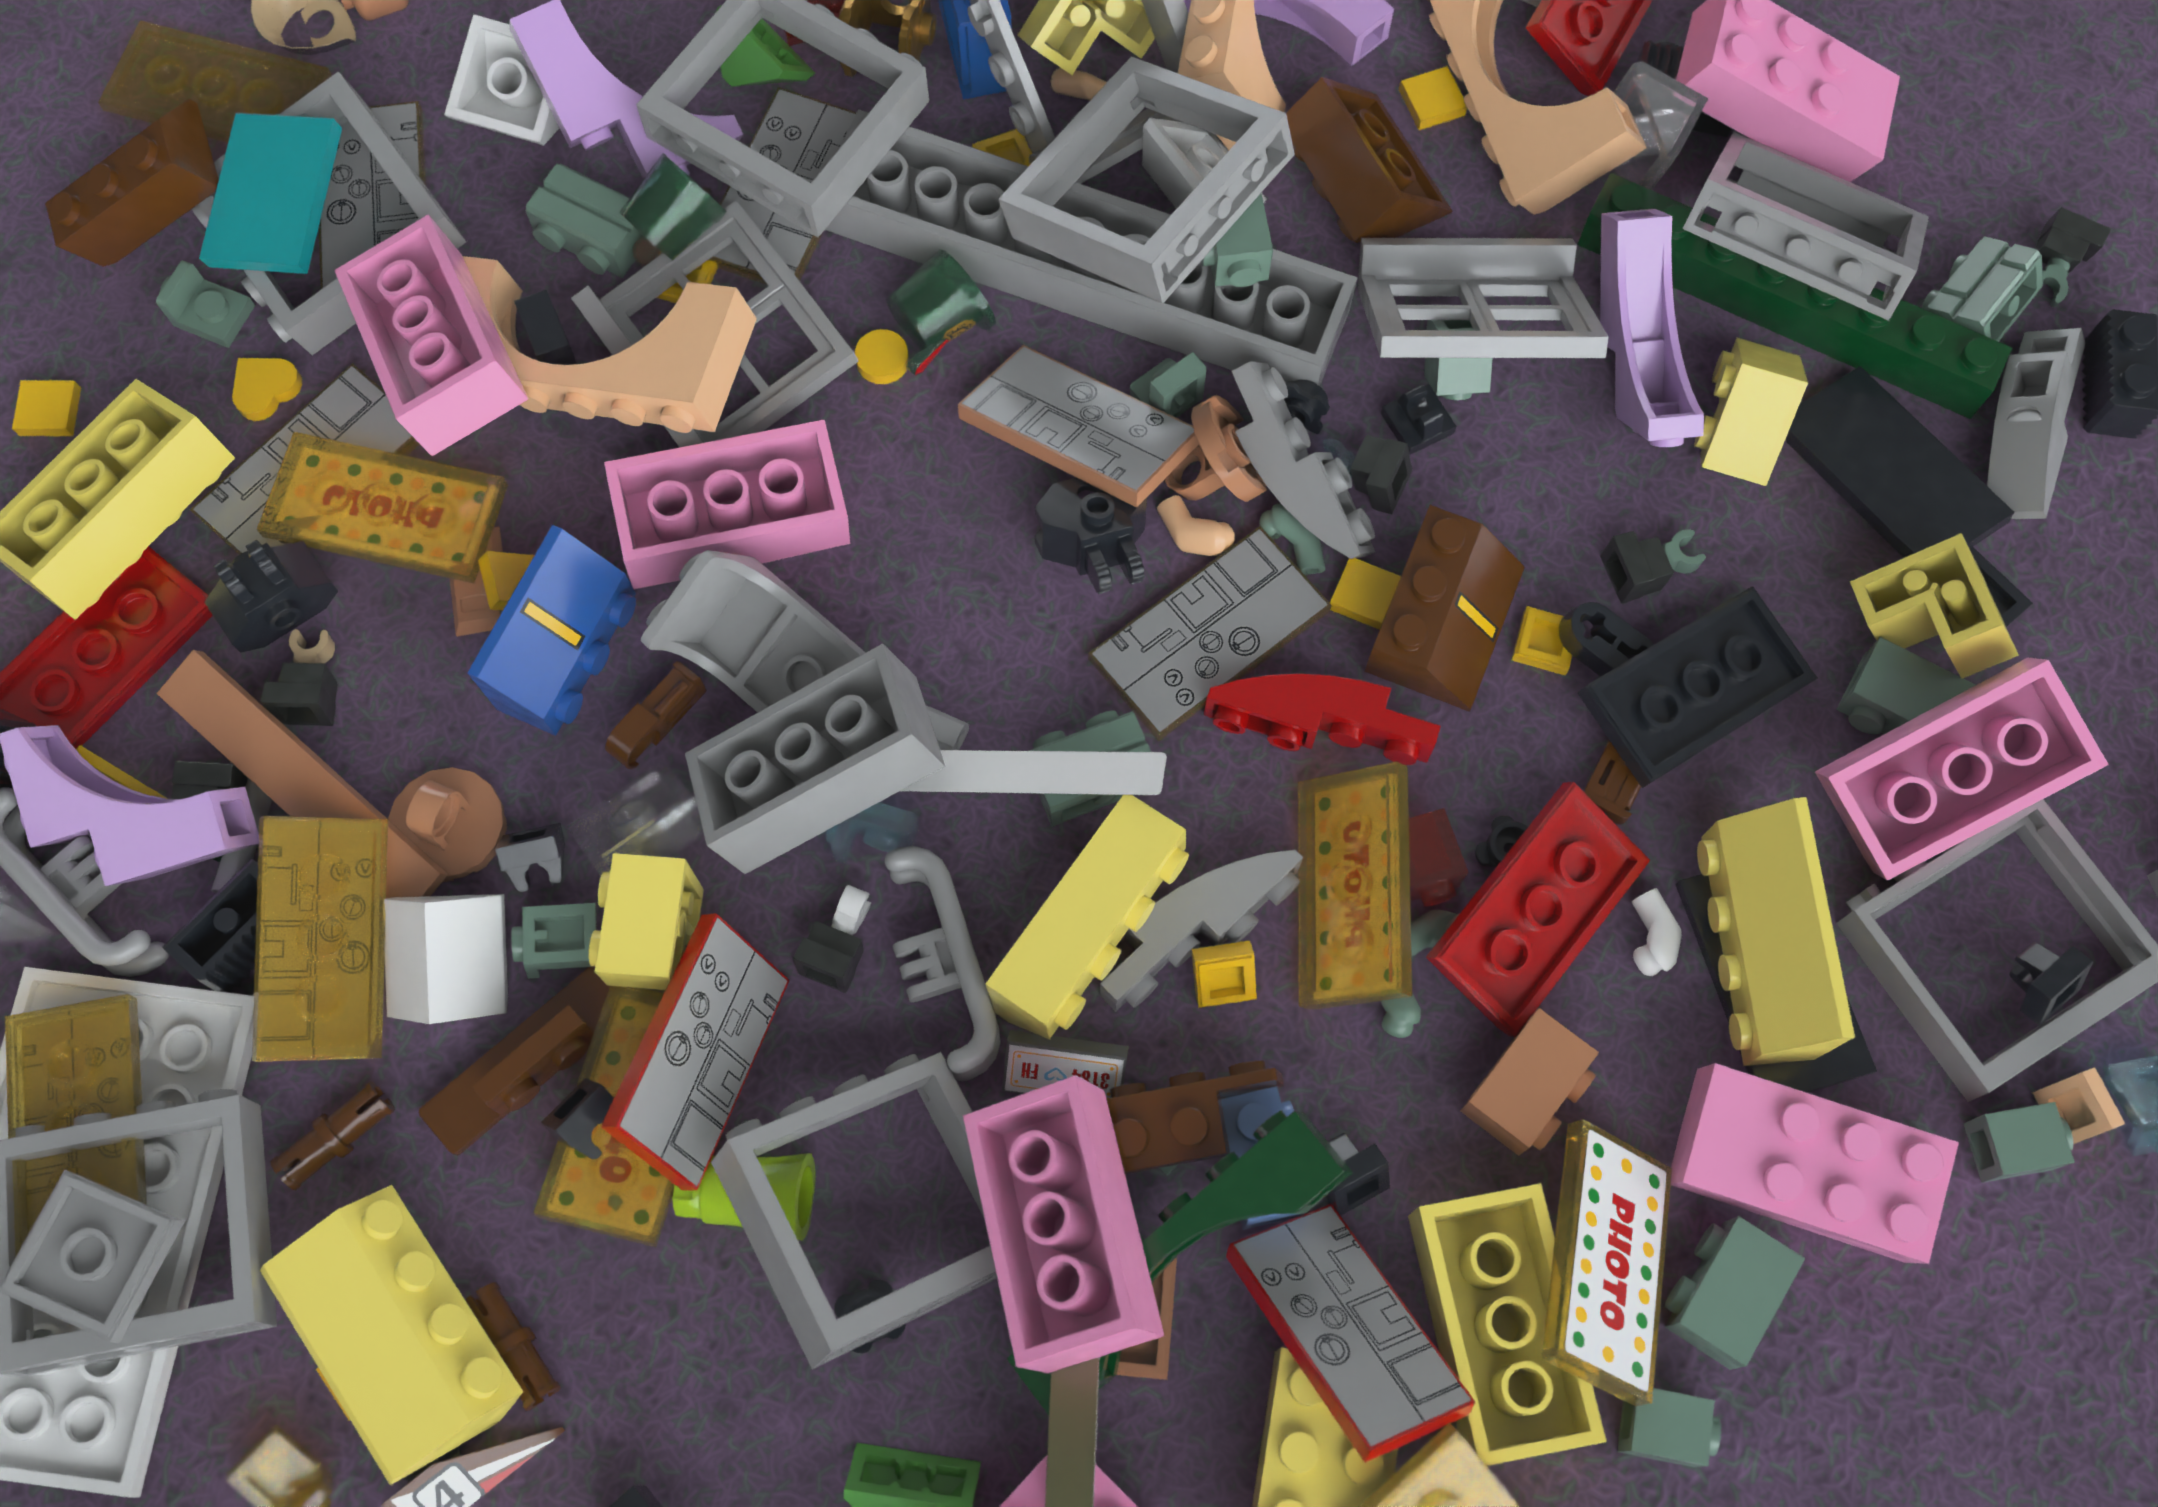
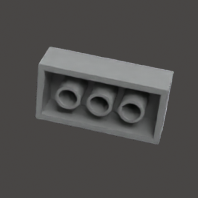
[685,644,945,874]

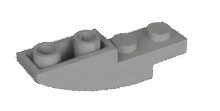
[1987,328,2085,519]
[1232,361,1375,559]
[1100,849,1303,1012]

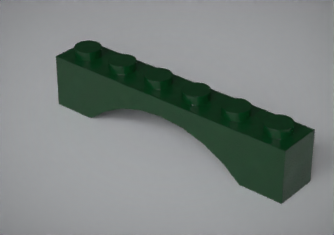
[1006,1111,1353,1416]

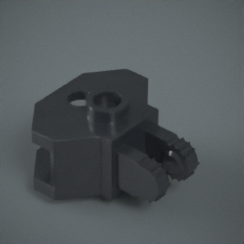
[1035,477,1147,594]
[205,539,338,653]

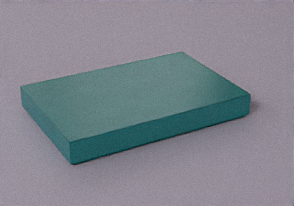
[199,113,342,274]

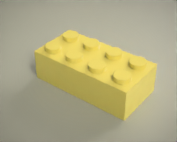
[0,379,235,620]
[1408,1183,1607,1467]
[1252,1347,1398,1507]

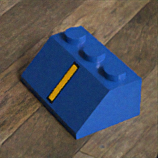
[467,525,636,736]

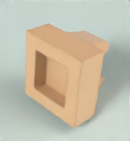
[2033,1067,2125,1144]

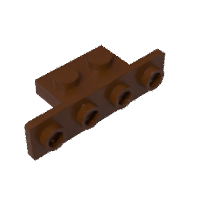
[419,967,643,1156]
[1107,1060,1284,1174]

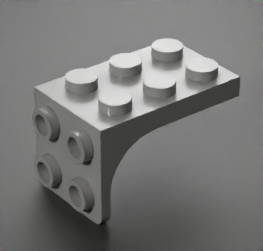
[641,550,866,713]

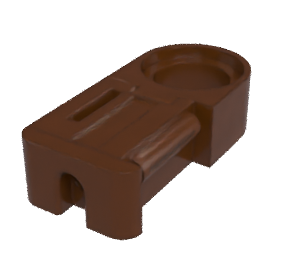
[605,661,707,770]
[1583,740,1641,825]

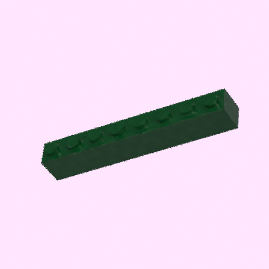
[1577,173,2012,419]

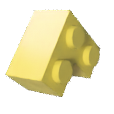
[1018,0,1155,75]
[1694,338,1808,486]
[1850,533,2019,679]
[589,853,704,990]

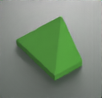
[716,5,815,87]
[844,1443,981,1507]

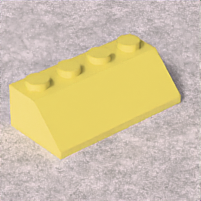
[985,795,1189,1040]
[1697,797,1855,1066]
[260,1185,523,1485]

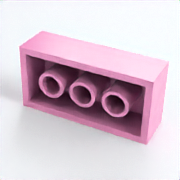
[1672,0,1900,182]
[334,214,528,456]
[604,420,850,590]
[1815,658,2109,881]
[1667,1063,1959,1264]
[963,1075,1164,1373]

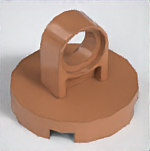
[1164,395,1268,502]
[388,767,507,882]

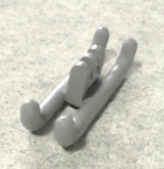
[0,788,169,977]
[885,846,1001,1082]

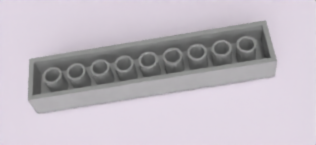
[825,109,1357,386]

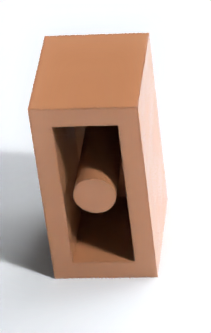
[1460,1008,1599,1156]

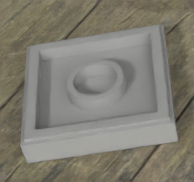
[0,1170,185,1343]

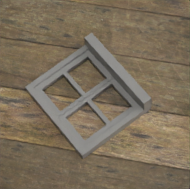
[571,200,859,447]
[1358,238,1609,358]

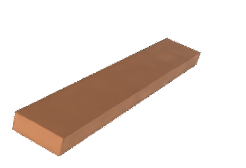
[156,650,449,900]

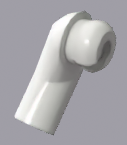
[1632,888,1682,976]

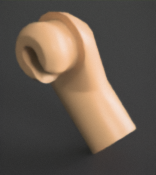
[1051,68,1107,100]
[1157,495,1235,556]

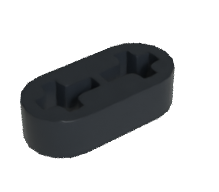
[1559,602,1654,676]

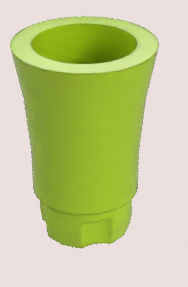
[672,1153,816,1241]

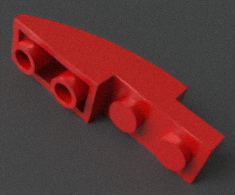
[1204,674,1441,765]

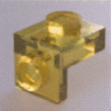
[226,1424,332,1507]

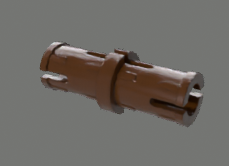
[270,1081,395,1191]
[465,1282,561,1411]

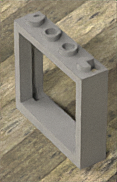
[636,0,929,237]
[967,0,1188,184]
[998,56,1295,303]
[192,71,467,355]
[1683,132,1929,321]
[1836,799,2158,1102]
[711,1052,997,1369]
[0,1089,277,1377]

